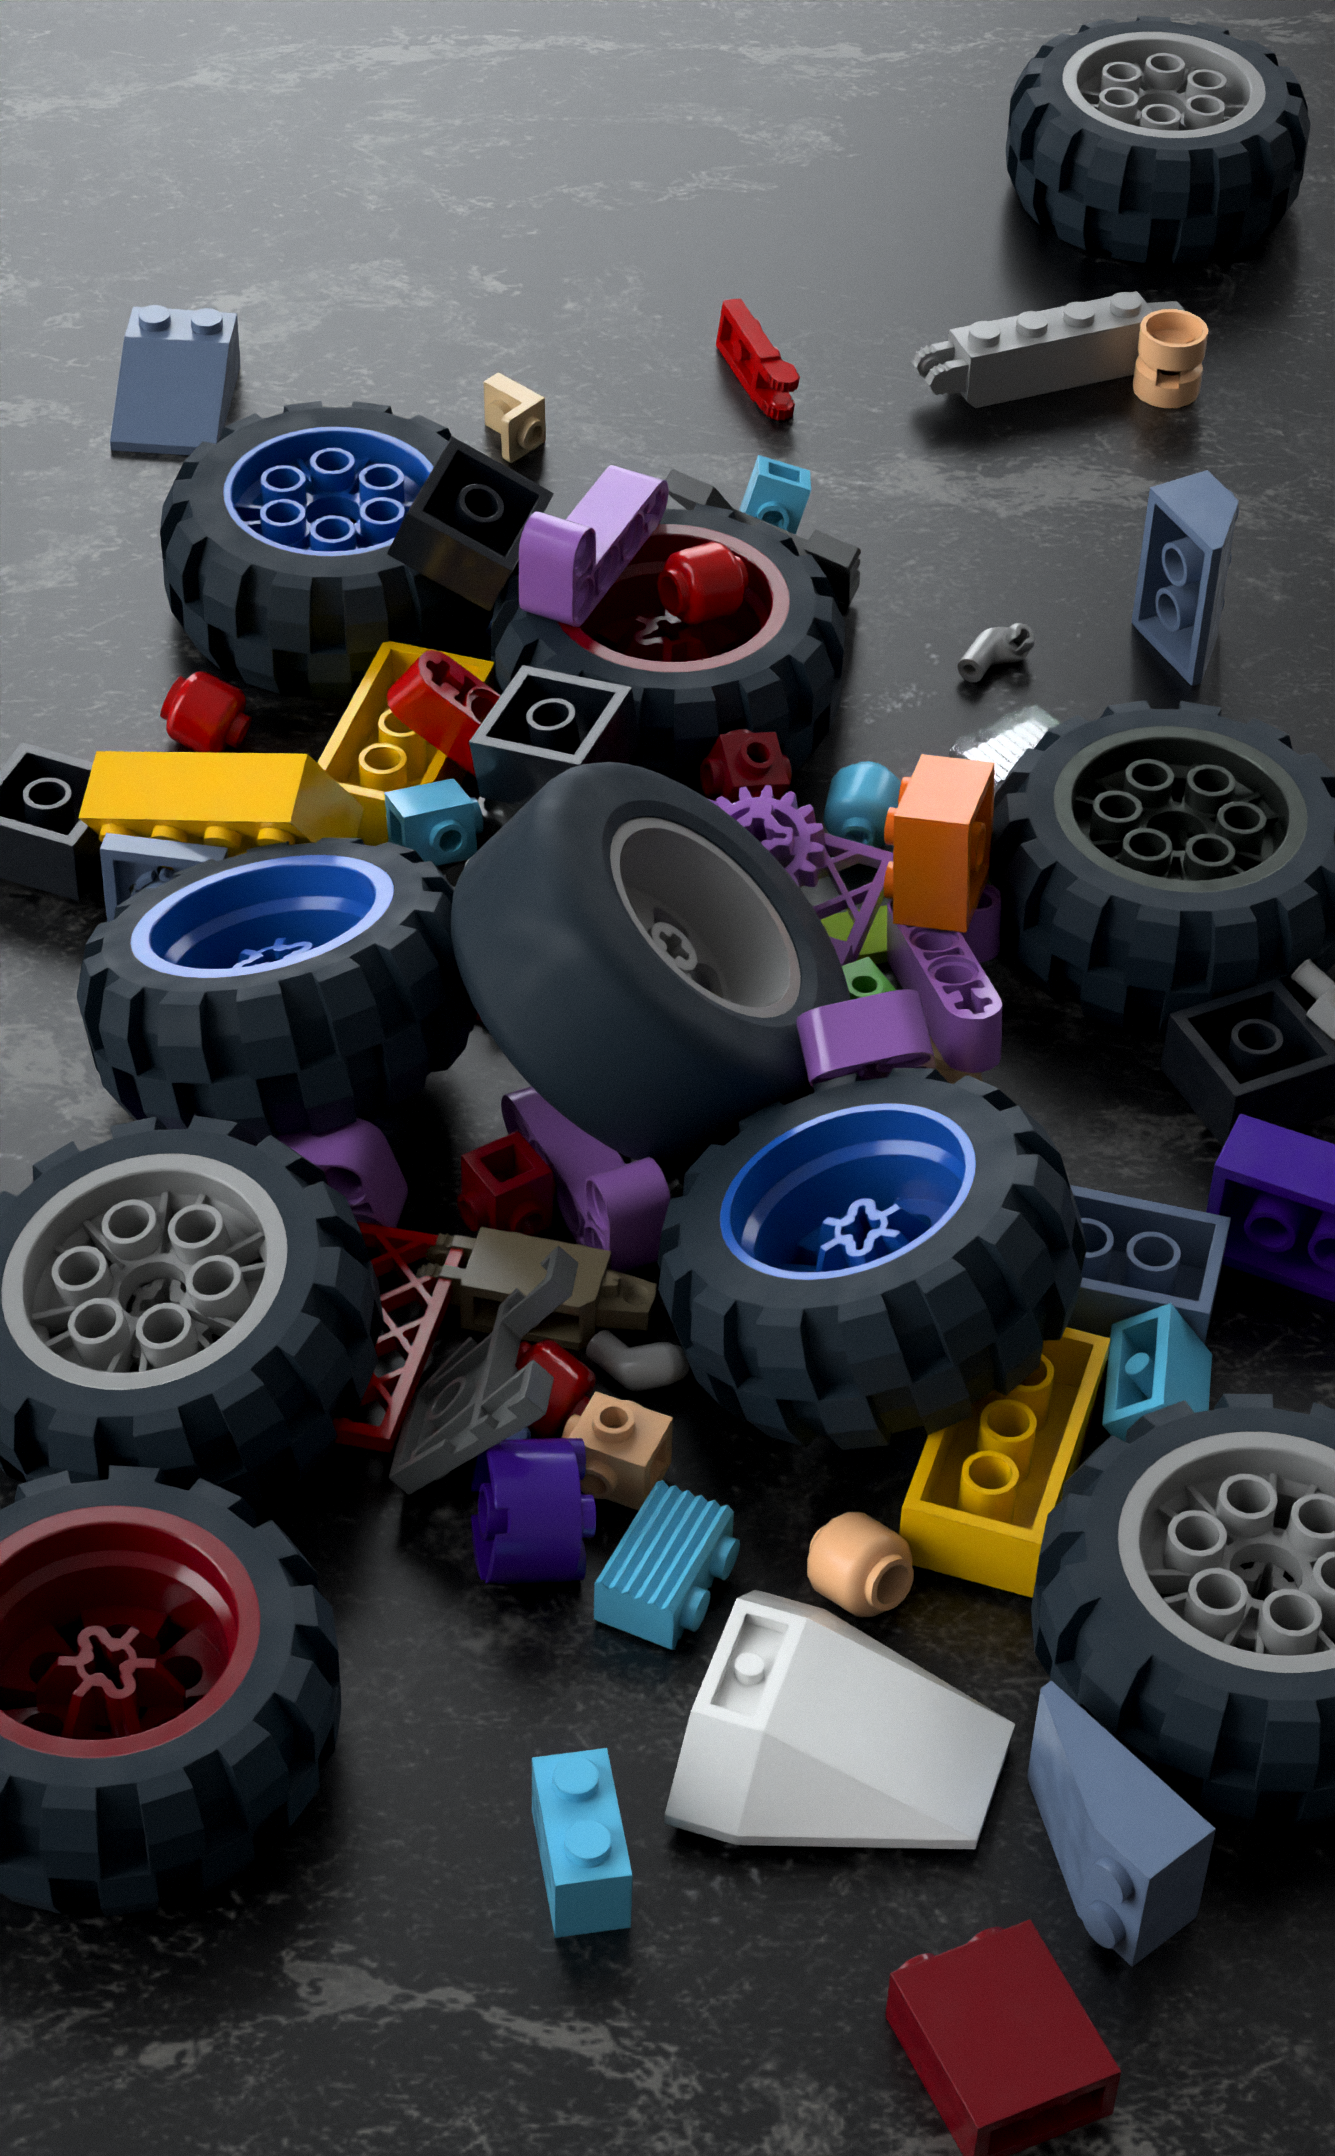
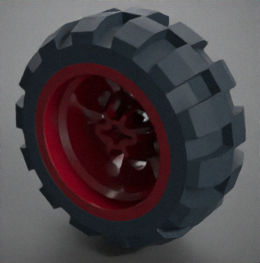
[491,503,846,798]
[0,1465,342,1917]

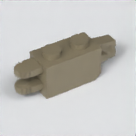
[416,1227,657,1350]

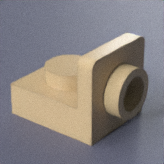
[484,372,546,463]

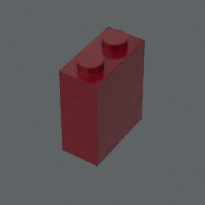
[885,1919,1121,2156]

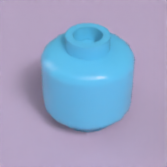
[823,761,901,848]

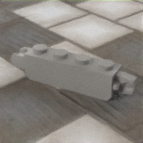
[911,291,1185,408]

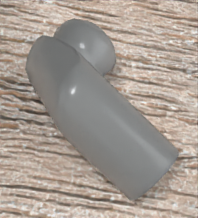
[957,623,1035,682]
[586,1330,690,1392]

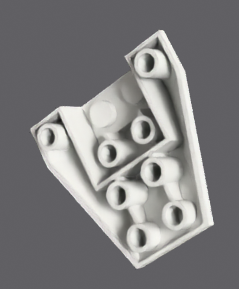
[664,1590,1015,1849]

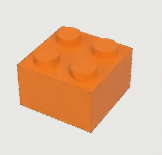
[884,754,995,933]

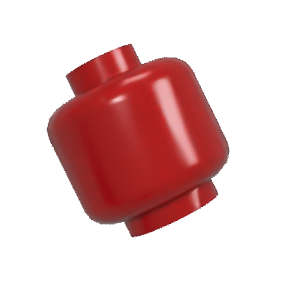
[658,542,748,625]
[160,671,252,753]
[515,1339,596,1439]

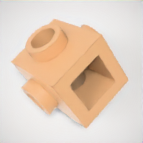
[561,1391,673,1511]

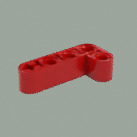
[387,650,501,777]

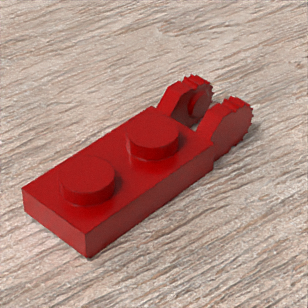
[716,298,800,421]

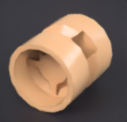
[1133,309,1208,408]

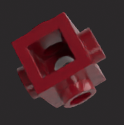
[699,729,792,804]
[457,1131,557,1236]

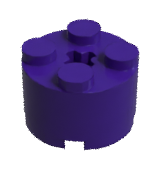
[471,1438,596,1584]

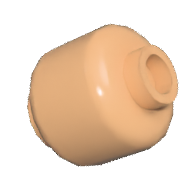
[807,1512,914,1617]

